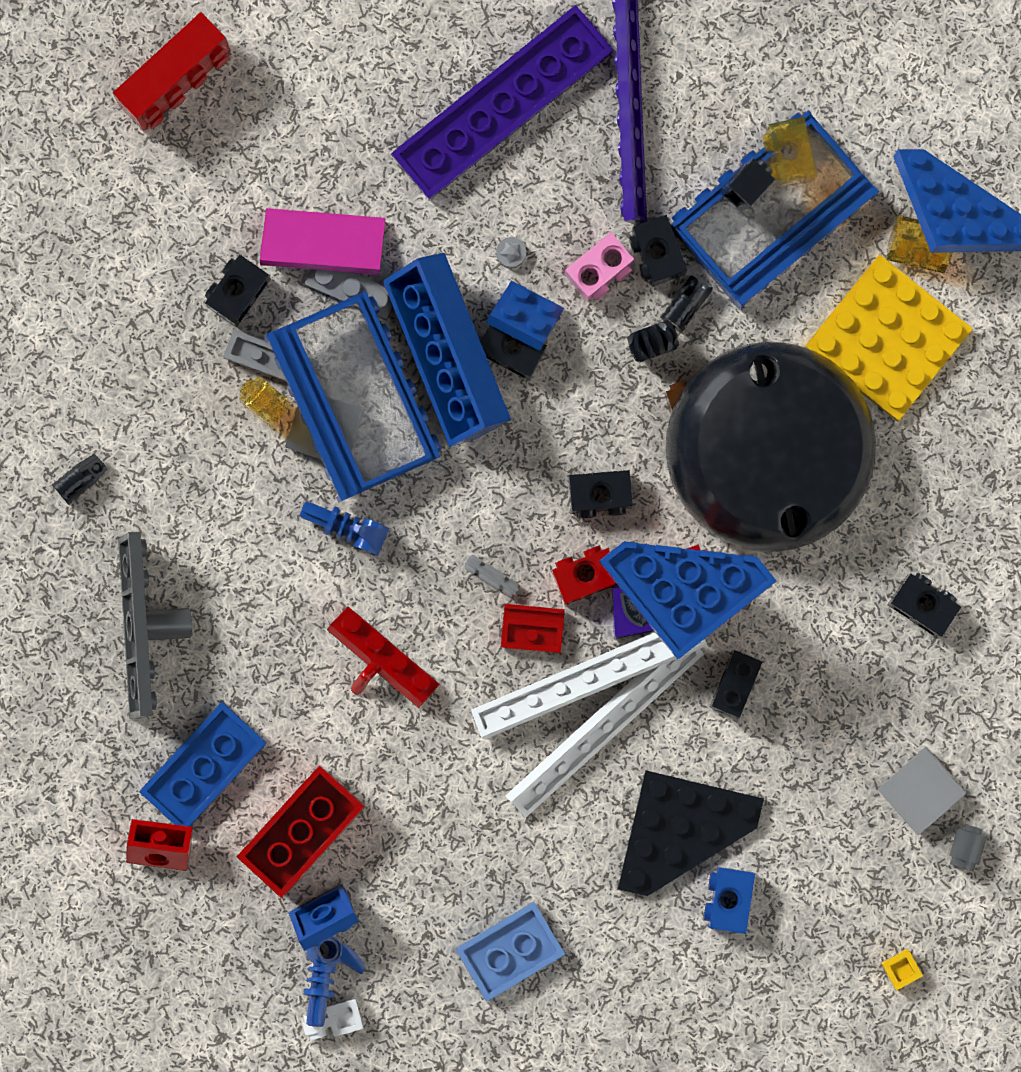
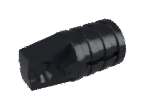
[51,454,108,505]

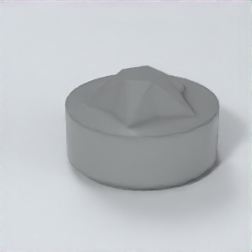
[496,237,526,268]

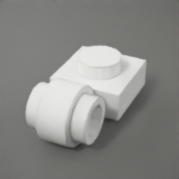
[302,998,364,1040]

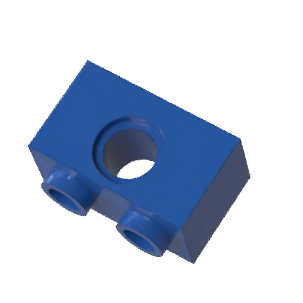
[703,867,755,934]

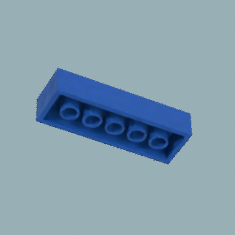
[383,252,511,447]

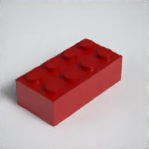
[112,12,231,132]
[236,765,366,898]

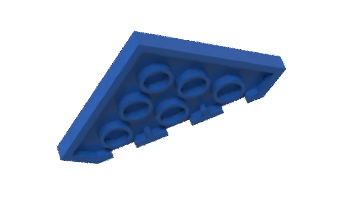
[893,149,1021,253]
[599,541,777,660]

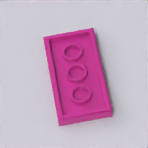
[260,208,385,275]

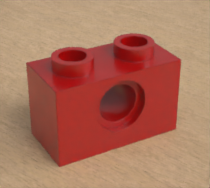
[551,545,617,605]
[126,819,193,871]

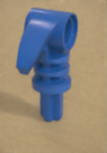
[300,501,390,556]
[303,936,366,1027]

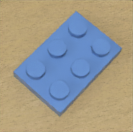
[455,901,565,1002]

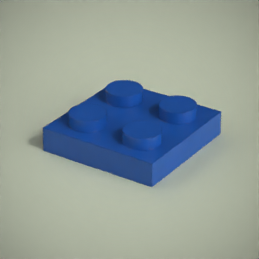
[486,280,564,351]
[288,884,359,951]

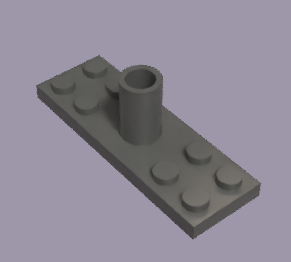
[118,532,192,719]

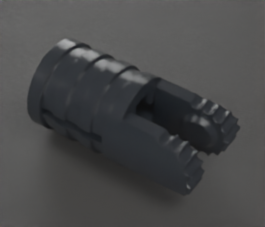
[660,275,713,333]

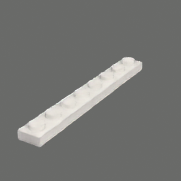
[471,633,708,740]
[506,649,704,818]

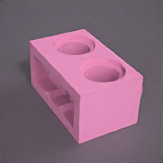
[564,232,634,302]

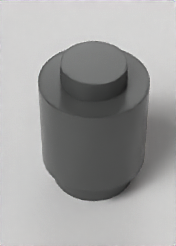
[949,824,987,871]

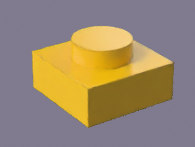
[880,948,923,991]

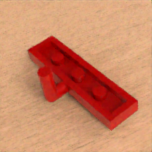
[327,606,440,708]

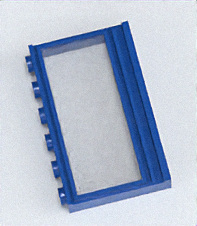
[671,110,879,310]
[264,291,442,503]

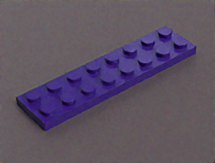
[391,5,614,201]

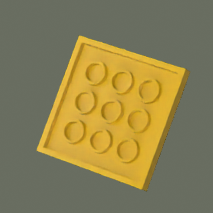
[804,254,973,422]

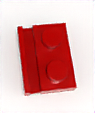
[500,604,565,654]

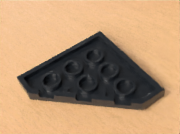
[617,770,764,896]

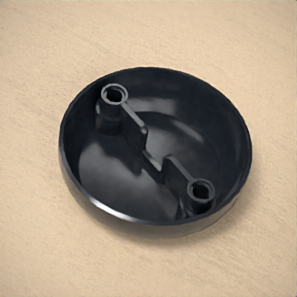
[666,341,876,552]

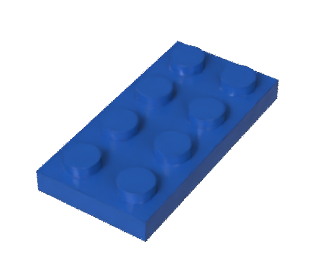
[139,702,267,826]

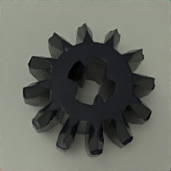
[627,321,679,362]

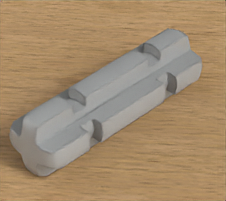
[464,555,520,598]

